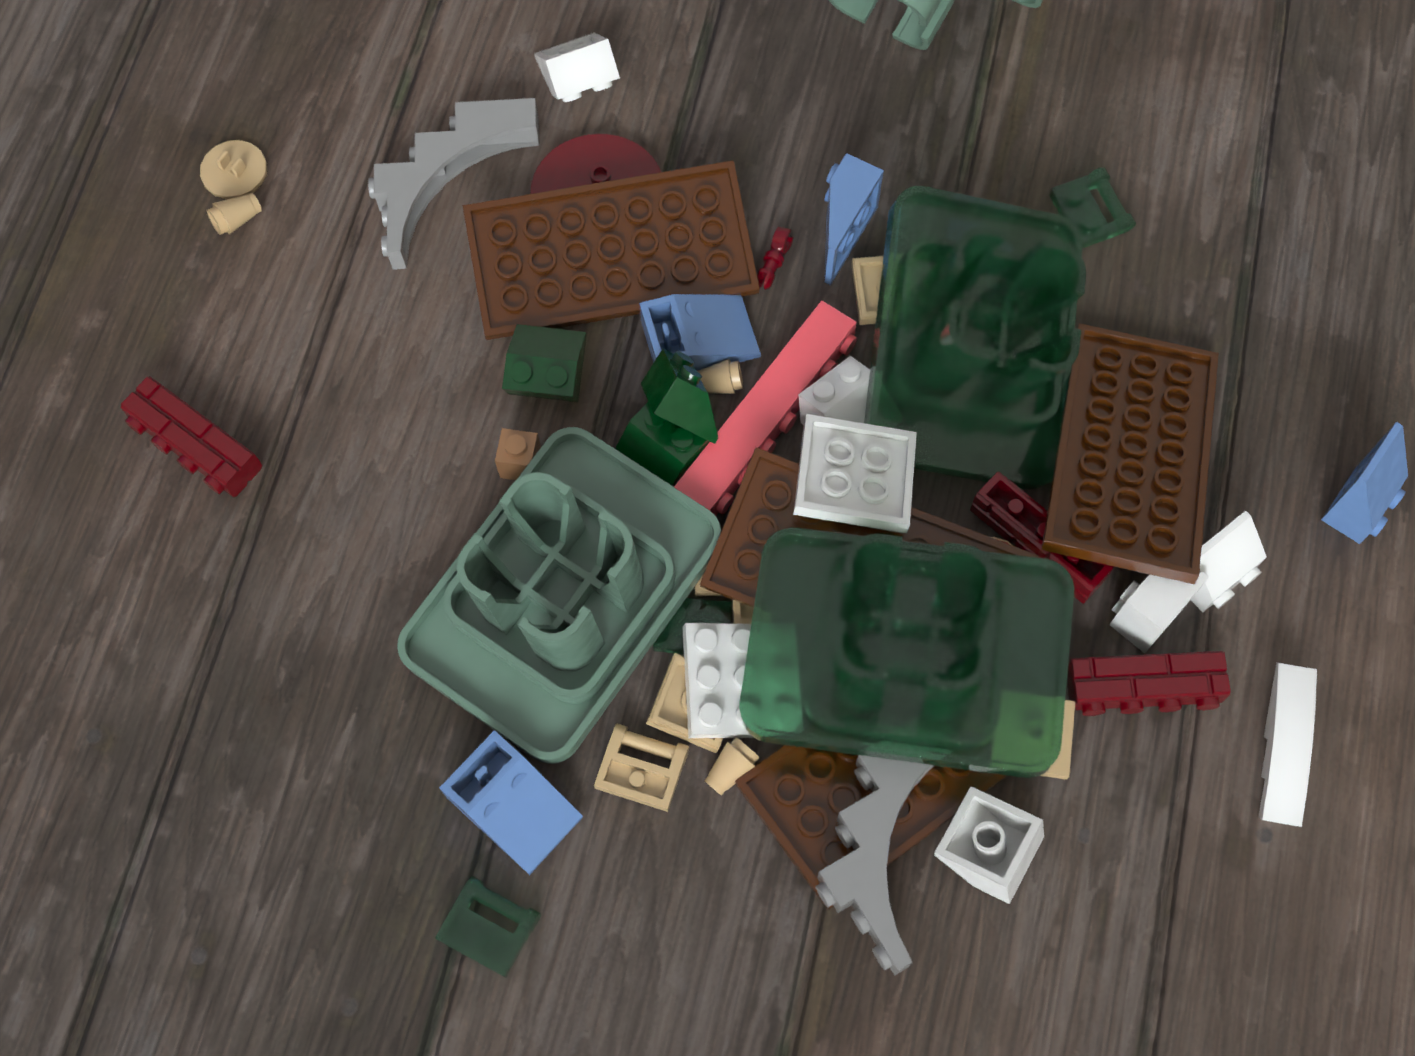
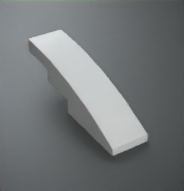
[1258,662,1317,827]

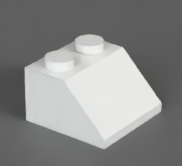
[534,33,620,102]
[798,356,902,428]
[1191,511,1267,612]
[1109,572,1209,653]
[935,786,1044,904]

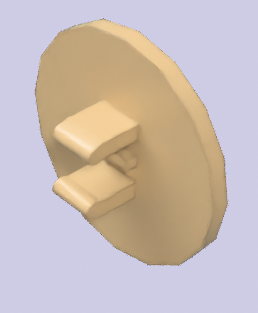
[200,140,267,200]

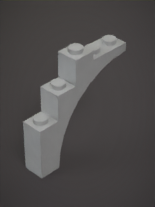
[368,98,539,269]
[815,709,959,975]

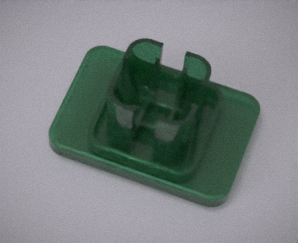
[864,186,1086,490]
[739,528,1074,778]

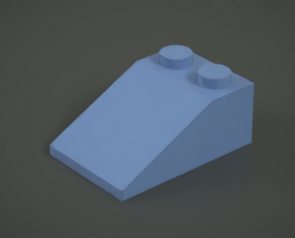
[824,153,884,285]
[1321,422,1408,544]

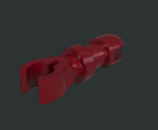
[757,226,794,290]

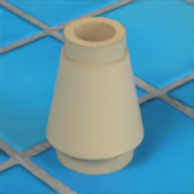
[207,193,262,235]
[697,359,743,394]
[704,737,759,796]

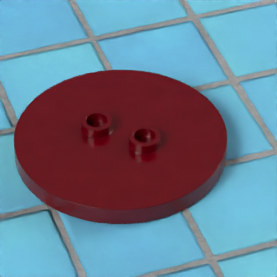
[530,134,661,194]

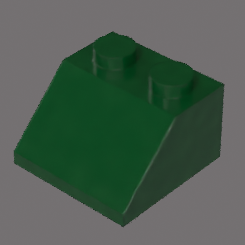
[502,324,587,402]
[640,349,718,444]
[615,402,708,487]

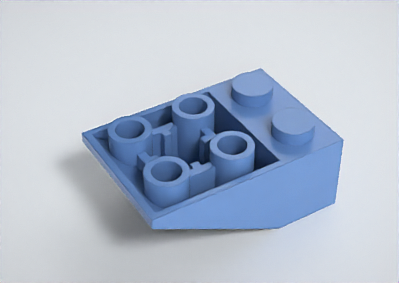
[639,294,761,371]
[440,730,583,875]

